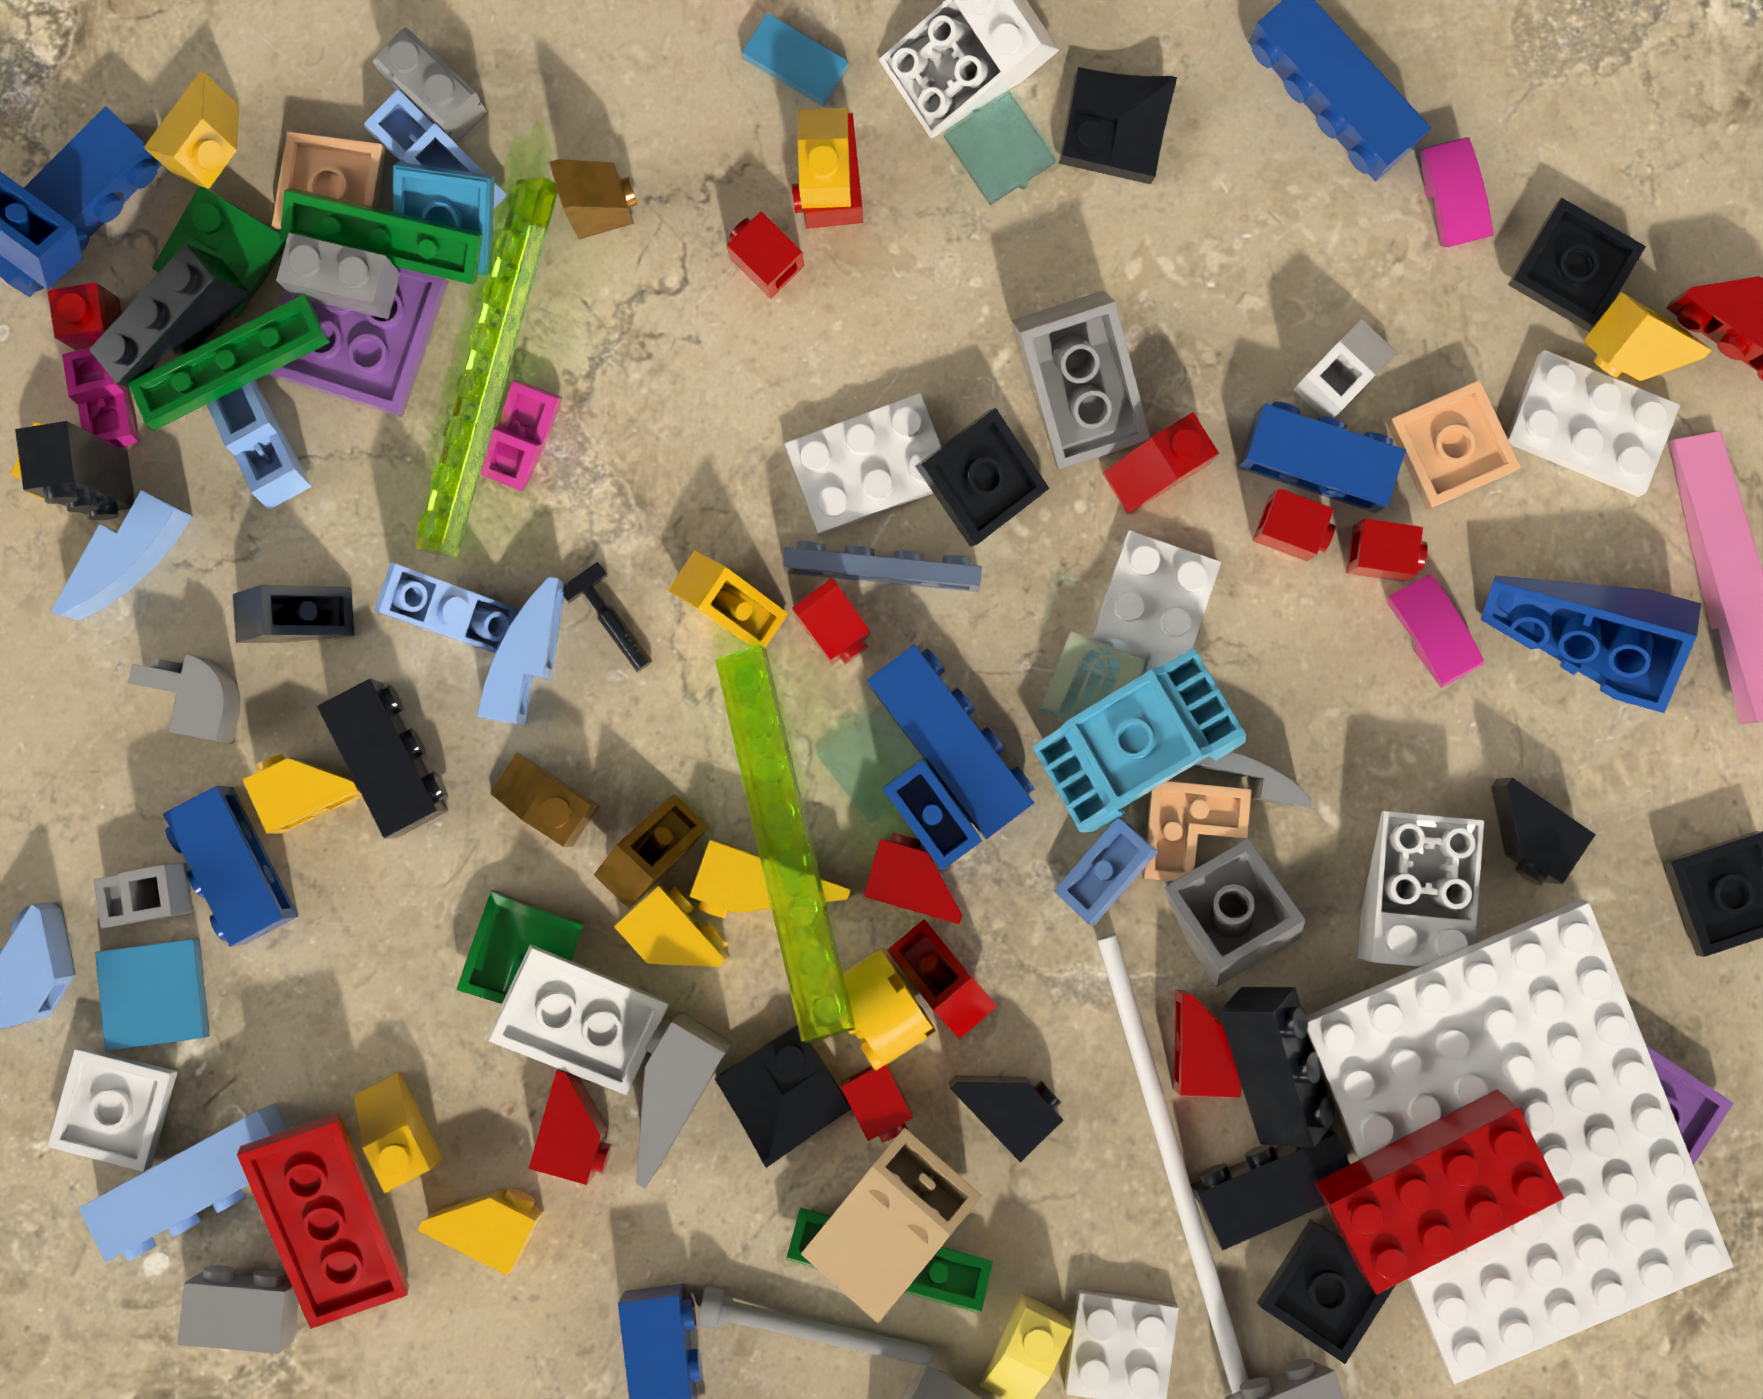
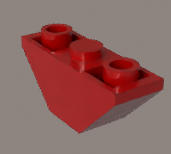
[1666,276,1763,381]

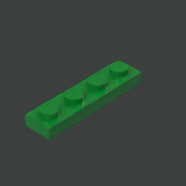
[280,188,483,284]
[128,294,330,431]
[786,1208,993,1314]

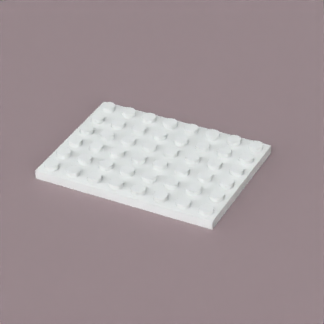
[1307,899,1734,1385]

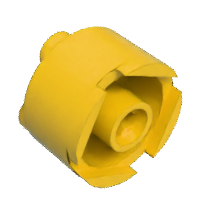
[824,947,936,1070]

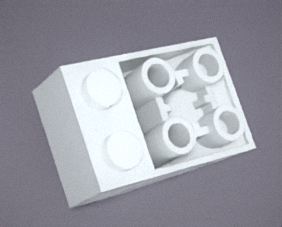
[878,0,1059,138]
[1357,811,1484,967]

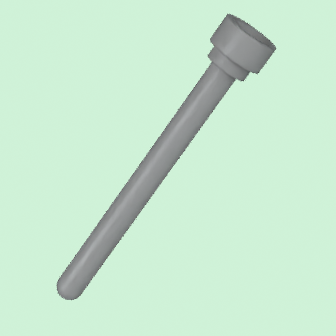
[696,1285,935,1365]

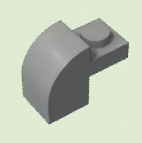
[128,654,241,744]
[94,863,194,928]

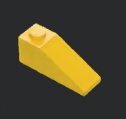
[689,840,852,918]

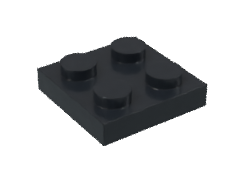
[1508,198,1646,332]
[915,408,1050,546]
[1663,831,1763,957]
[1257,1218,1396,1364]

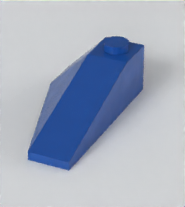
[1480,575,1701,713]

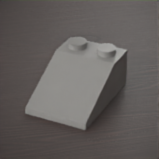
[1011,290,1151,470]
[636,1012,733,1189]

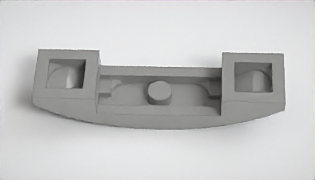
[1192,752,1311,808]

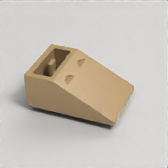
[801,1128,982,1324]

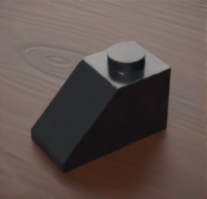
[233,585,355,643]
[1491,778,1596,886]
[949,1075,1064,1163]

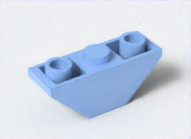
[374,562,519,653]
[0,902,76,1029]

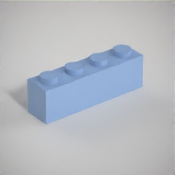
[78,1104,287,1262]

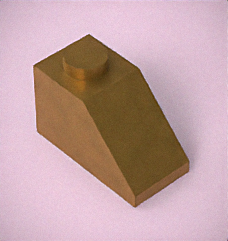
[549,159,638,240]
[490,752,600,847]
[594,794,709,909]

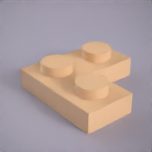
[1142,781,1252,881]

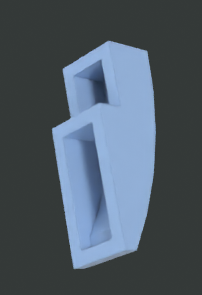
[364,89,507,209]
[207,380,312,510]
[51,490,193,621]
[477,577,566,725]

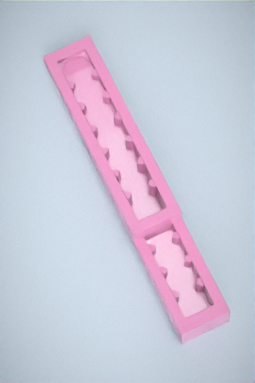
[1669,431,1763,724]

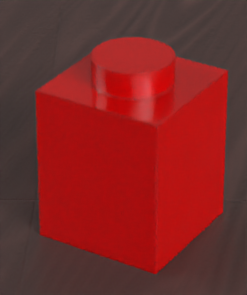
[727,211,805,299]
[47,282,122,351]
[1252,488,1336,561]
[1346,518,1428,582]
[841,1064,913,1143]

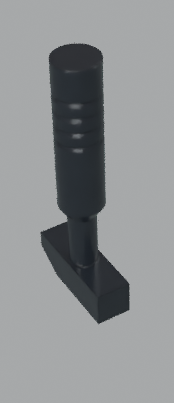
[563,562,653,672]

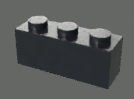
[89,244,249,388]
[15,421,135,520]
[317,679,448,839]
[1219,987,1335,1148]
[1191,1128,1350,1251]

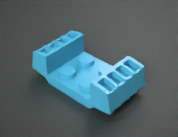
[1032,648,1246,832]

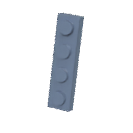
[783,541,982,592]

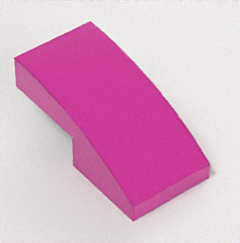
[1419,137,1494,248]
[62,346,139,448]
[477,380,562,491]
[1388,573,1484,688]

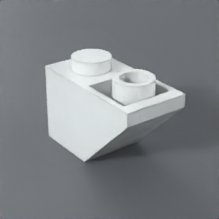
[1293,319,1396,418]

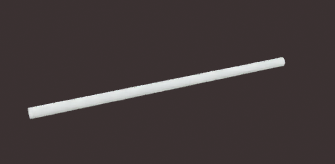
[1097,935,1249,1394]

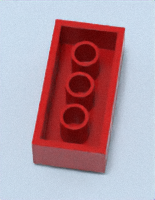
[1315,1089,1564,1295]

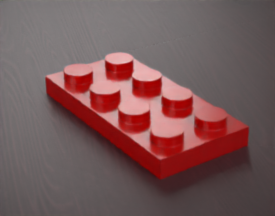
[237,1113,409,1329]

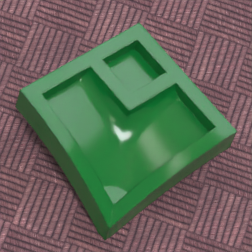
[152,186,286,319]
[456,890,585,1004]

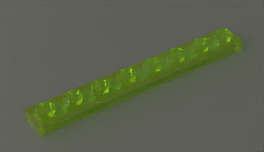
[415,177,558,558]
[715,645,856,1043]

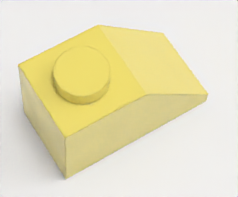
[979,1293,1072,1399]

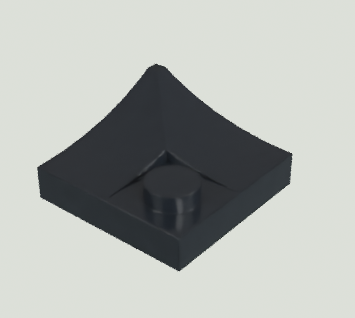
[1058,67,1177,184]
[714,1023,851,1168]

